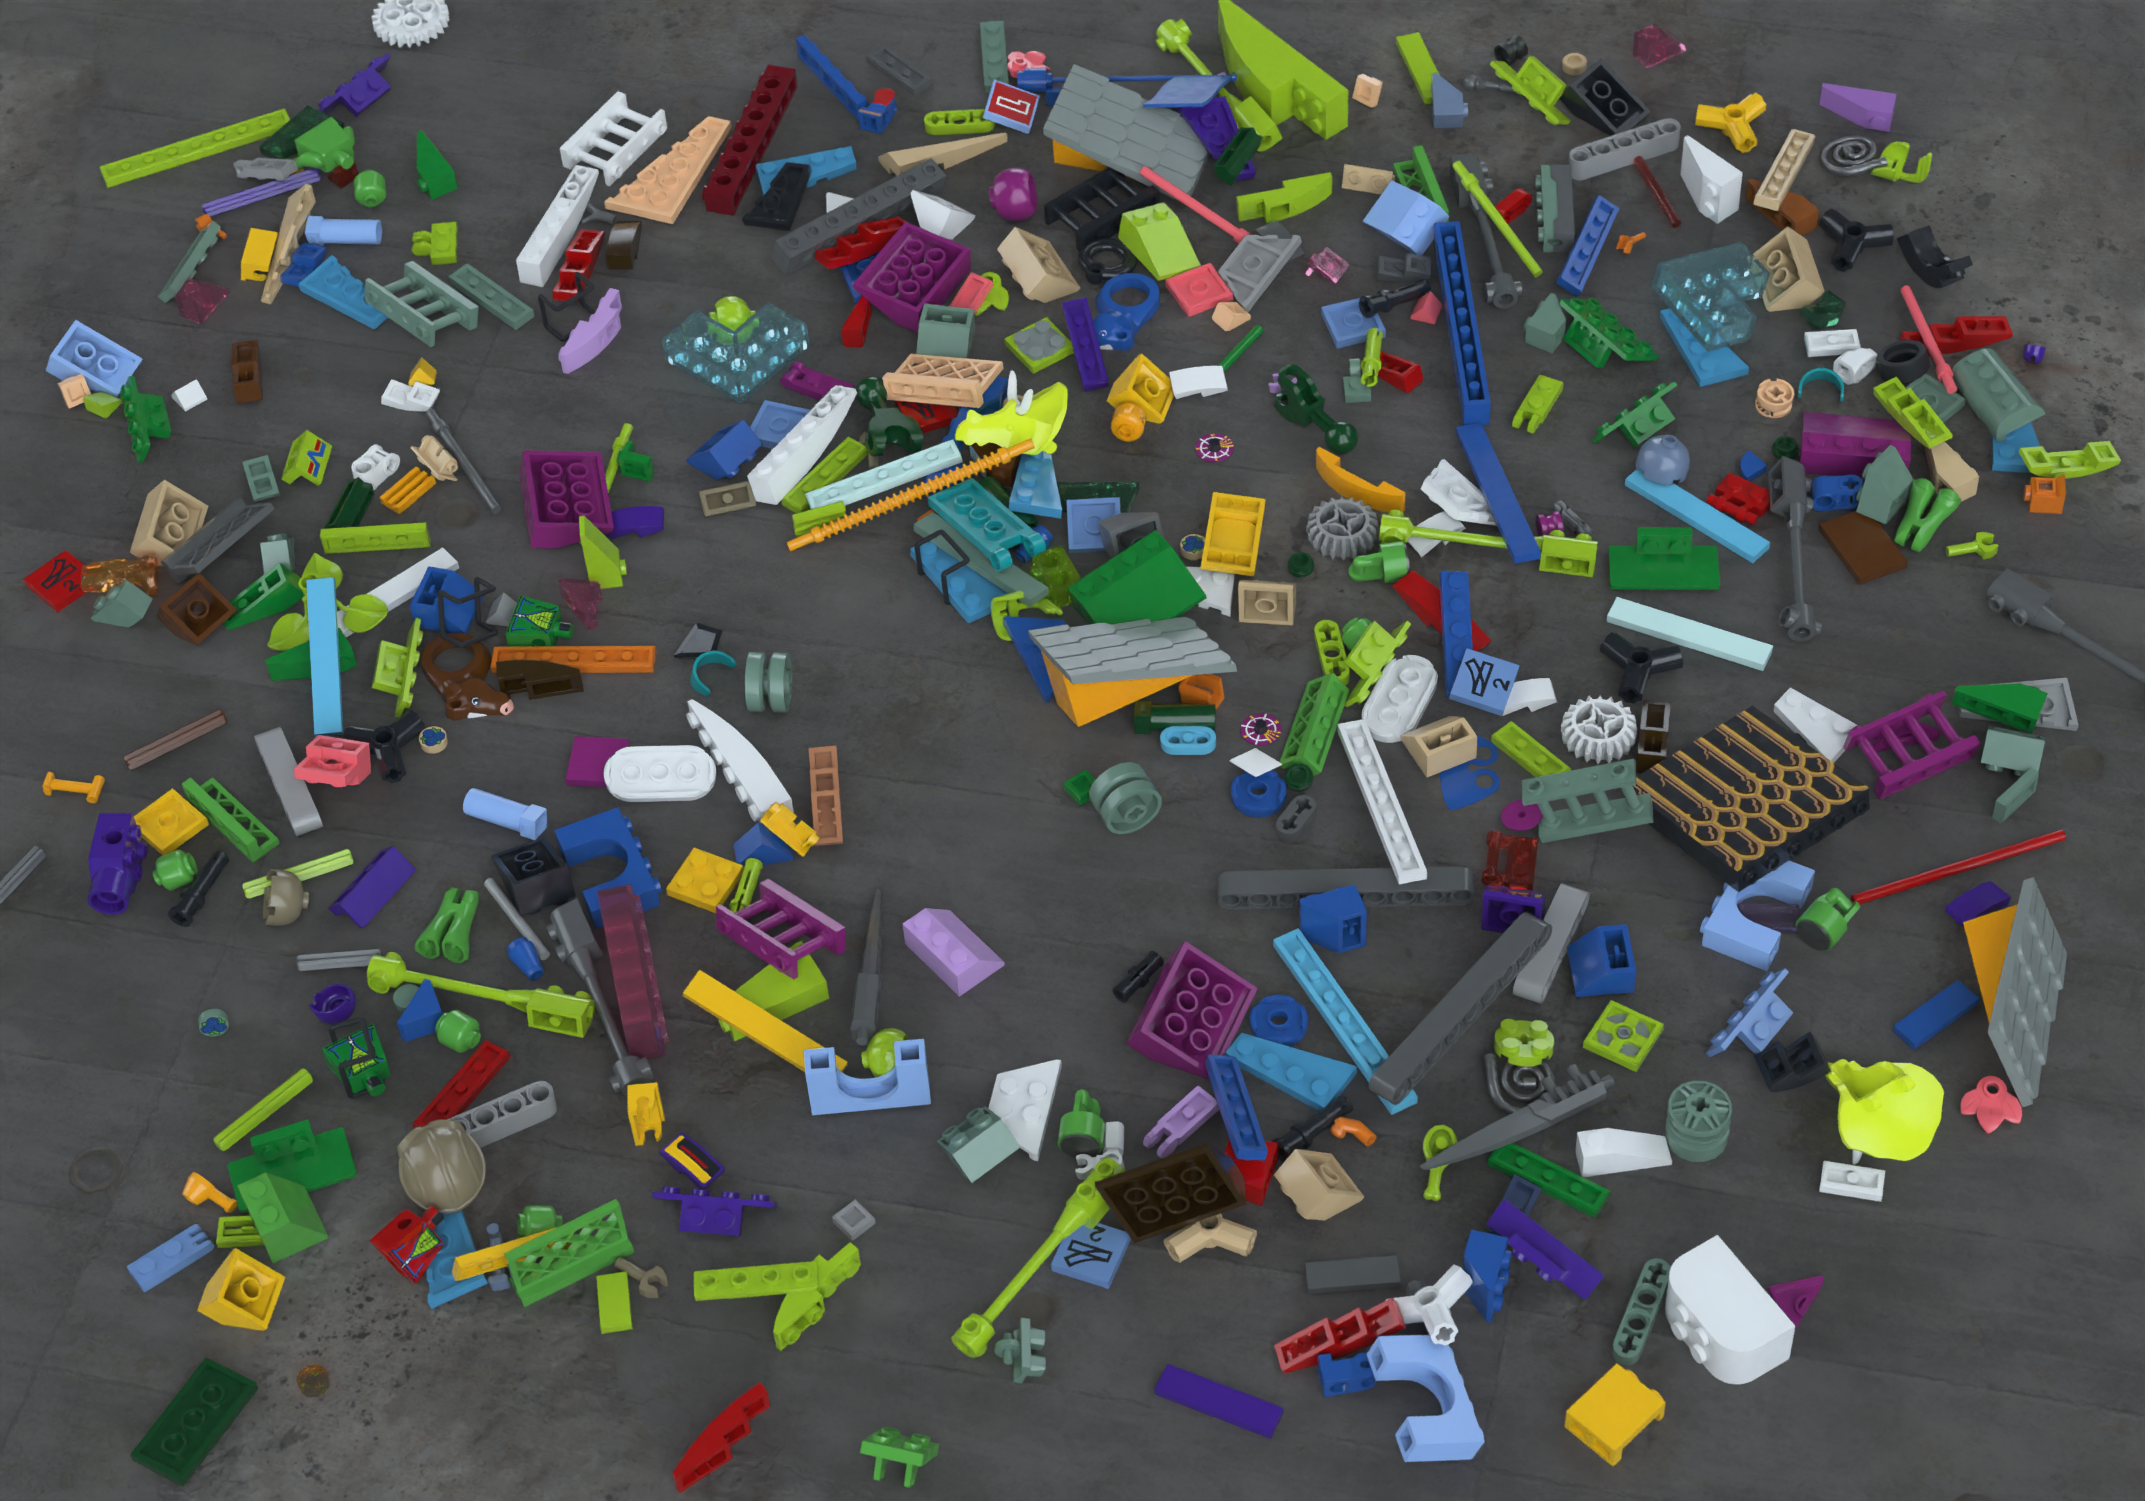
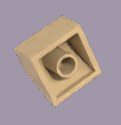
[1238,580,1296,625]
[1274,1149,1364,1221]

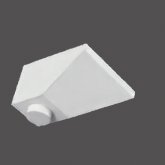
[911,190,976,240]

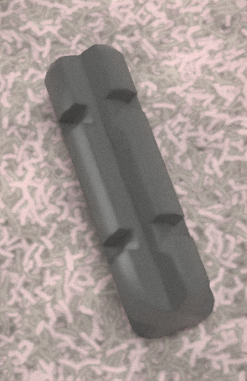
[1552,500,1594,537]

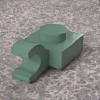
[1343,358,1371,403]

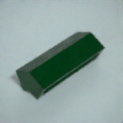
[1213,127,1263,186]
[324,477,375,529]

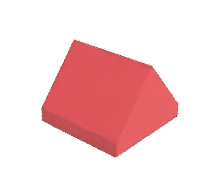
[1410,291,1443,325]

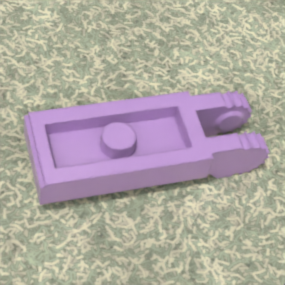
[1143,1086,1219,1159]

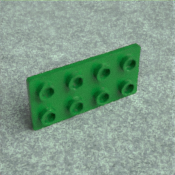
[1559,298,1659,368]
[1608,527,1720,590]
[227,1119,357,1213]

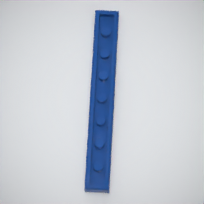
[1456,422,1541,564]

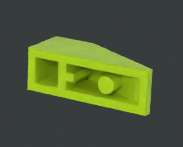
[579,516,627,590]

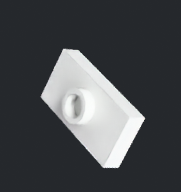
[1804,329,1861,357]
[1819,1161,1885,1202]

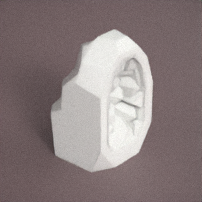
[1833,348,1878,385]

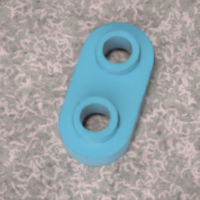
[1160,726,1216,755]

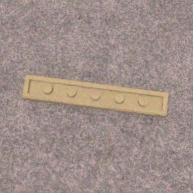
[1753,129,1816,211]

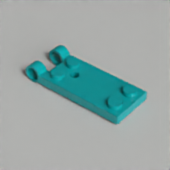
[928,478,1046,572]

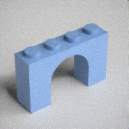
[1700,861,1815,971]
[804,1039,931,1115]
[1367,1335,1485,1462]

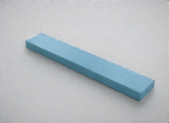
[1625,467,1770,563]
[306,577,344,737]

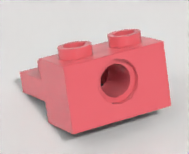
[294,735,371,787]

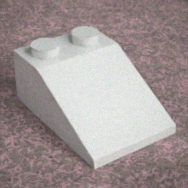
[1681,135,1743,224]

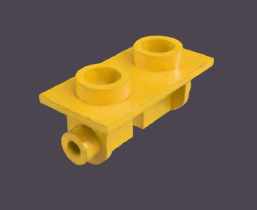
[760,802,820,857]

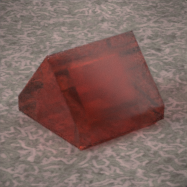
[327,161,359,189]

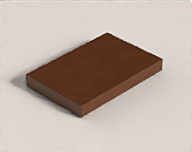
[1819,511,1908,585]

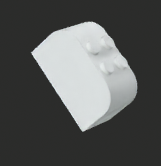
[1665,1235,1795,1384]

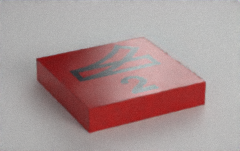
[894,400,958,434]
[23,550,100,613]

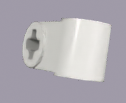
[351,444,400,490]

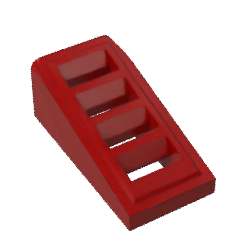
[841,296,872,348]
[1378,351,1423,393]

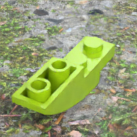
[1236,172,1332,224]
[773,1242,861,1351]

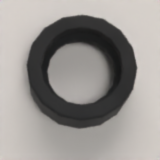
[1877,340,1930,383]

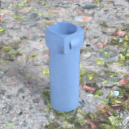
[305,216,382,246]
[463,788,547,840]

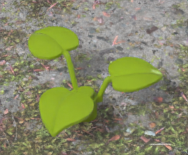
[267,553,388,652]

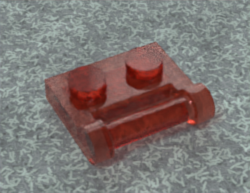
[1481,831,1538,891]

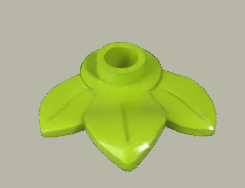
[975,272,1009,316]

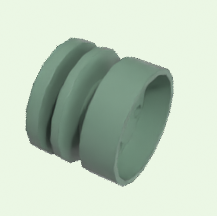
[1665,1081,1732,1162]

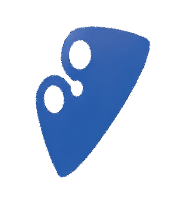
[1440,735,1500,810]

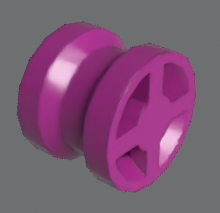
[1536,511,1564,536]

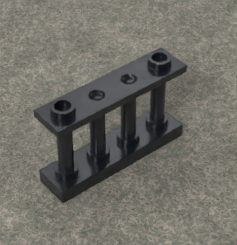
[1044,167,1160,252]

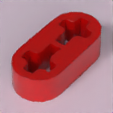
[1495,188,1532,224]

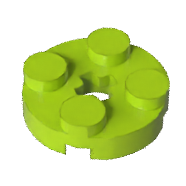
[1494,1019,1554,1067]

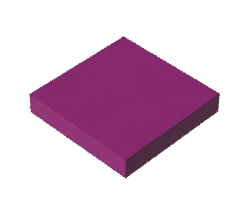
[565,736,630,787]

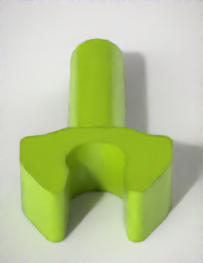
[1945,532,1999,559]

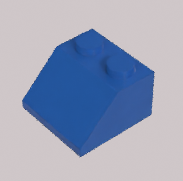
[686,419,762,480]

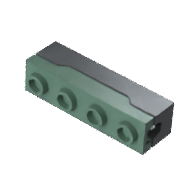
[1535,165,1575,252]

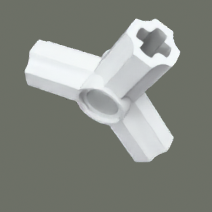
[1385,1265,1473,1346]

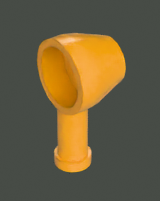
[182,1172,238,1214]

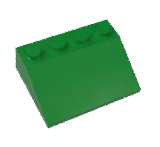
[1068,530,1207,625]

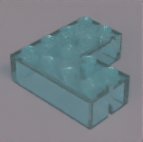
[1651,241,1770,352]
[662,302,809,404]

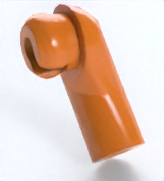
[1330,1117,1377,1147]

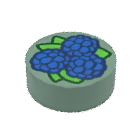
[198,1009,229,1037]

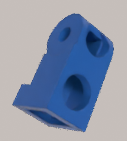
[1317,1353,1377,1397]

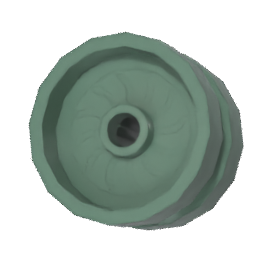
[745,652,792,712]
[1089,762,1162,834]

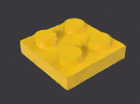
[134,788,209,855]
[666,848,744,913]

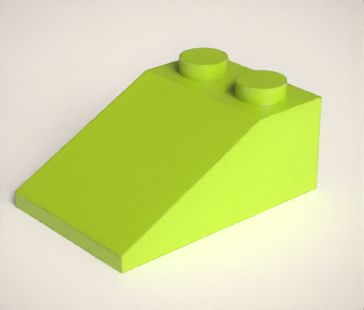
[1118,203,1201,281]

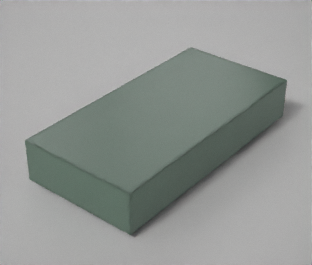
[1992,768,2039,823]

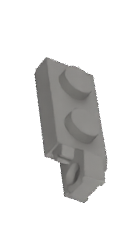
[233,158,298,181]

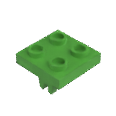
[860,1427,939,1488]

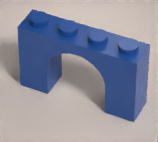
[554,807,662,929]

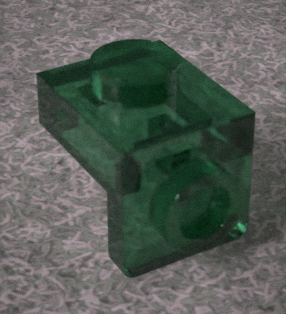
[1800,290,1846,329]

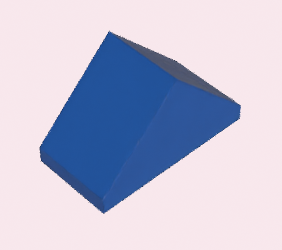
[733,822,794,866]
[397,979,443,1042]

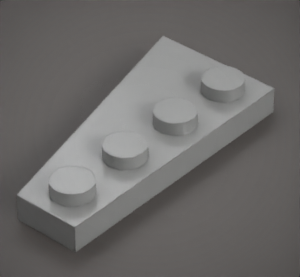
[1954,678,2079,731]

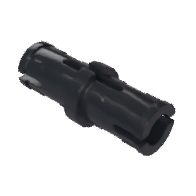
[1112,951,1164,1002]

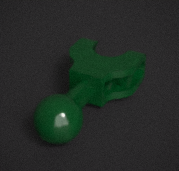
[1274,364,1358,455]
[856,376,923,456]

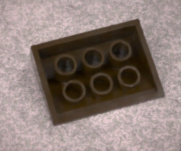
[1095,1142,1246,1243]

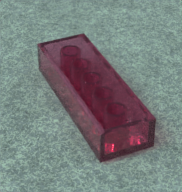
[597,884,669,1059]

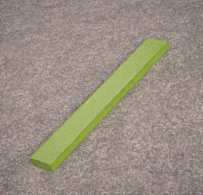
[100,109,293,188]

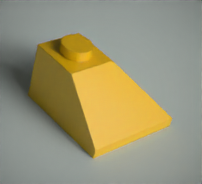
[1107,353,1174,424]
[197,1248,286,1331]

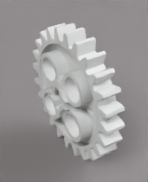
[372,0,450,48]

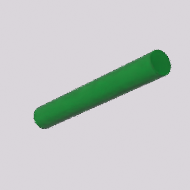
[1217,325,1264,373]

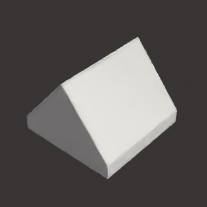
[171,379,207,412]

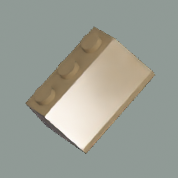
[997,227,1080,303]
[1750,227,1825,312]
[130,480,208,566]

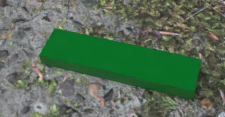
[1487,1143,1610,1218]

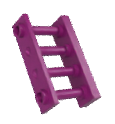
[1843,691,1981,800]
[716,879,846,980]

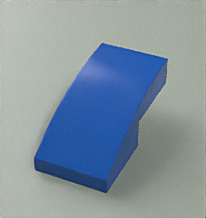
[281,243,326,287]

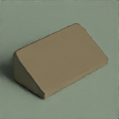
[699,481,756,517]

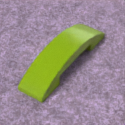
[2018,441,2121,479]

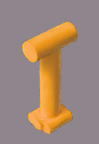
[42,772,105,804]

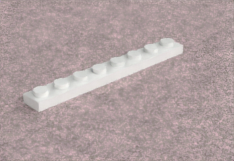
[1338,719,1427,884]

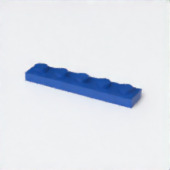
[796,35,868,121]
[1556,195,1619,297]
[1439,570,1473,698]
[1205,1054,1268,1161]

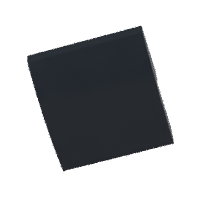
[1754,1031,1831,1093]

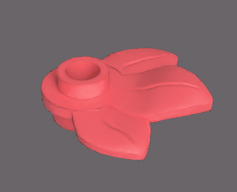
[1007,51,1050,78]
[1960,1076,2022,1134]

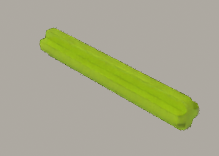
[242,849,353,899]
[213,1068,313,1151]

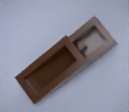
[231,339,263,404]

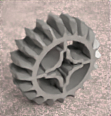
[1306,496,1379,561]

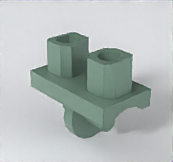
[994,1318,1046,1383]

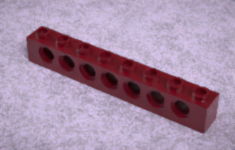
[702,64,798,216]

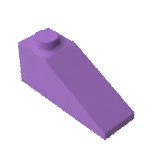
[1820,83,1897,132]

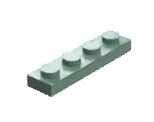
[980,21,1009,93]
[158,221,221,303]
[448,263,535,330]

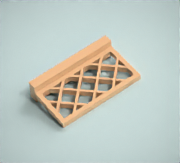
[882,354,1004,408]

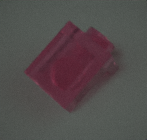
[1305,246,1350,285]

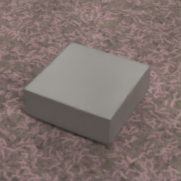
[832,1199,876,1241]

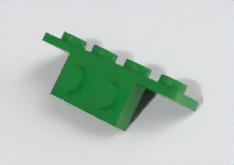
[120,376,171,463]
[1592,381,1677,448]

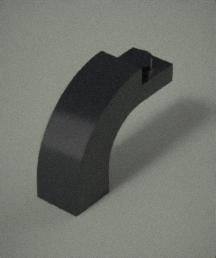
[1897,225,1973,288]

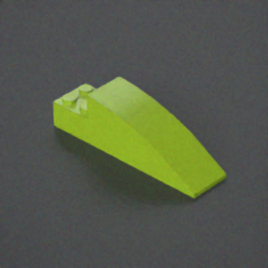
[1218,0,1348,140]

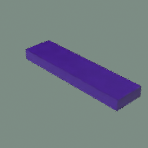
[1062,297,1109,392]
[1155,1364,1283,1439]

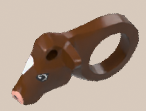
[421,632,514,721]

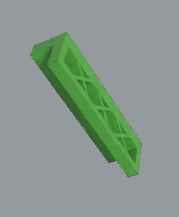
[1393,145,1449,222]
[1280,673,1349,776]
[182,777,280,863]

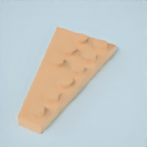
[604,116,732,224]

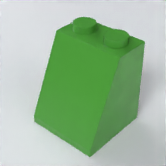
[237,1172,329,1264]

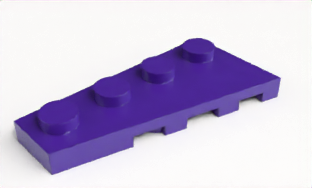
[1178,96,1256,181]

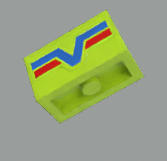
[281,430,332,486]

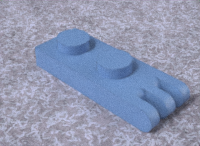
[127,1224,214,1293]

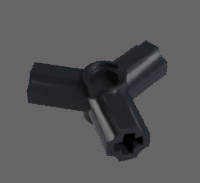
[1819,208,1894,272]
[1600,632,1683,704]
[343,710,425,783]

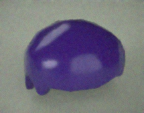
[309,984,356,1025]

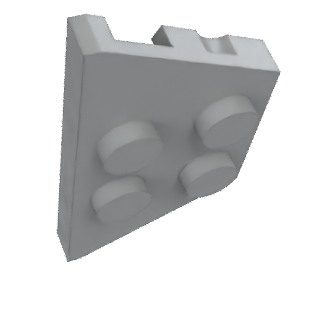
[1218,235,1302,312]

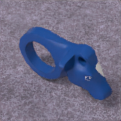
[1093,273,1160,351]

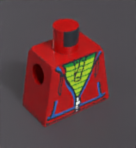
[369,1206,445,1284]

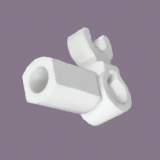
[1076,1122,1125,1180]

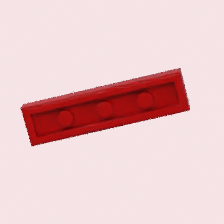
[413,1040,510,1129]

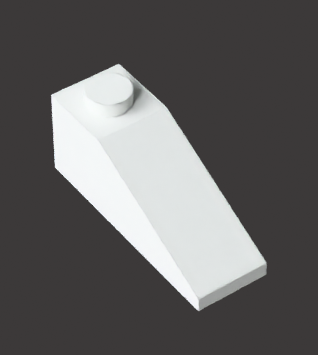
[1575,1128,1672,1177]

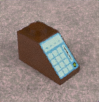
[969,442,1021,488]

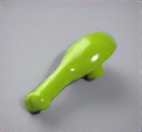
[1423,1125,1458,1202]

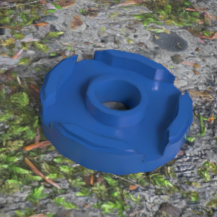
[1231,770,1287,817]
[1249,995,1308,1047]

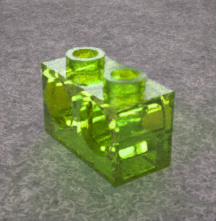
[1029,545,1081,608]

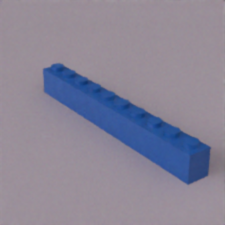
[1433,221,1491,426]

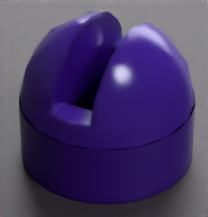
[2023,344,2046,364]

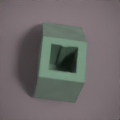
[1524,293,1566,353]
[260,533,295,574]
[90,580,153,628]

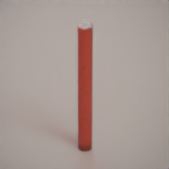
[1634,156,1681,228]

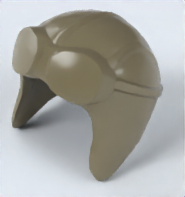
[397,1120,486,1214]

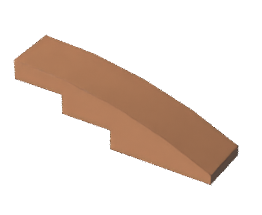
[809,745,843,846]

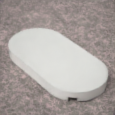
[1362,655,1438,743]
[604,745,716,802]

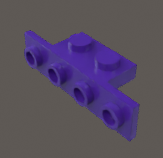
[316,53,391,119]
[652,1187,778,1236]
[1486,1199,1605,1300]

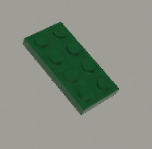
[130,1357,258,1487]

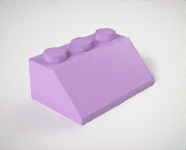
[903,908,1004,997]

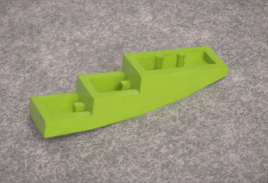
[1873,377,1953,449]

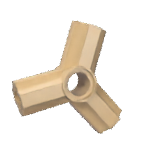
[1164,1214,1257,1263]

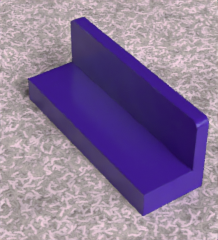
[328,846,415,928]

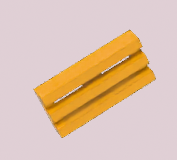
[380,466,436,515]

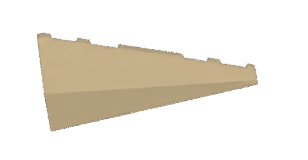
[878,132,1008,176]
[261,184,316,304]

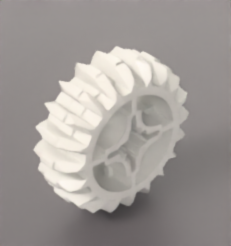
[1561,695,1637,764]

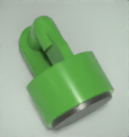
[1349,541,1410,584]
[1796,888,1861,951]
[1058,1089,1105,1158]

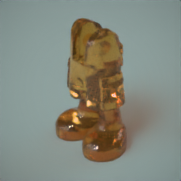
[81,553,158,598]

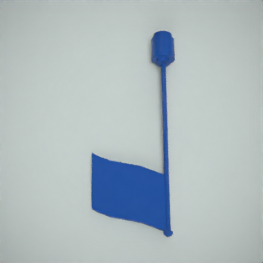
[1017,68,1238,108]

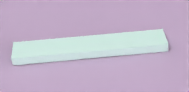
[805,440,963,509]
[1607,597,1773,671]

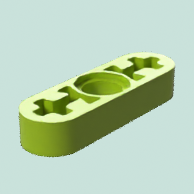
[924,109,995,135]
[1314,620,1350,686]

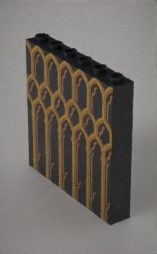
[1624,705,1870,892]

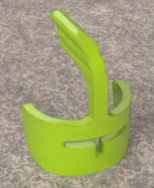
[1870,142,1932,183]
[991,590,1063,641]

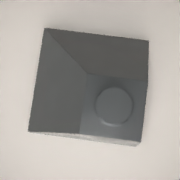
[1098,512,1164,559]

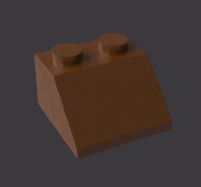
[157,573,237,646]

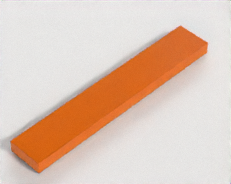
[491,646,657,673]

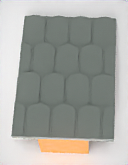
[1043,64,1210,201]
[1028,617,1237,727]
[1963,877,2067,1107]

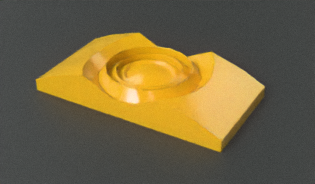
[1201,492,1266,576]

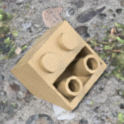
[1400,716,1477,778]

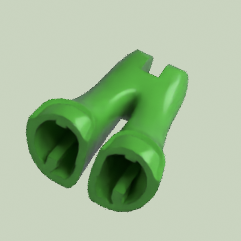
[1894,479,1961,553]
[415,887,479,963]

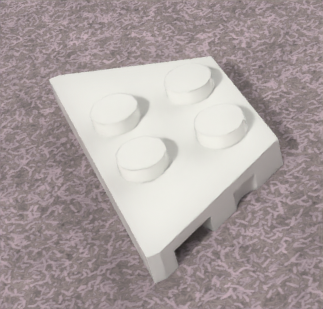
[1421,459,1497,526]
[988,1059,1062,1161]

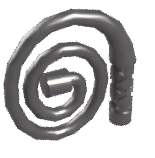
[1820,135,1887,176]
[1484,1053,1555,1114]

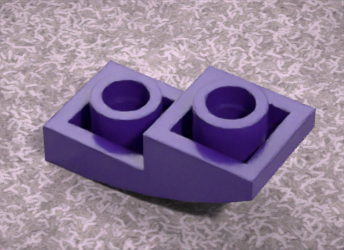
[607,506,664,539]
[1945,881,2011,927]

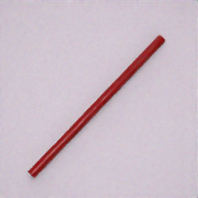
[1851,829,2066,905]

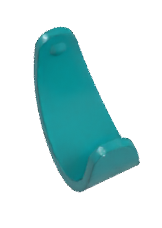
[1798,368,1844,402]
[690,651,737,696]

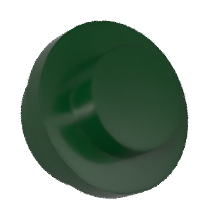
[1772,436,1799,459]
[1287,552,1314,577]
[1285,764,1314,792]

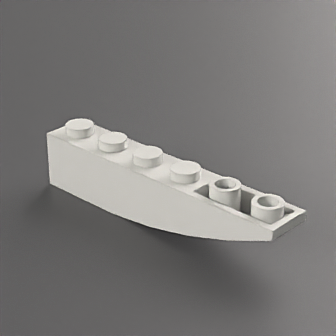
[516,165,599,287]
[747,385,857,505]
[686,699,794,823]

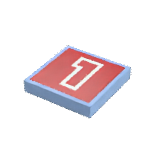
[983,80,1040,134]

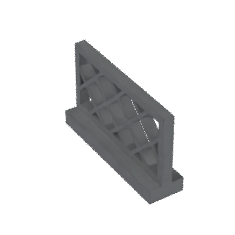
[161,498,275,583]

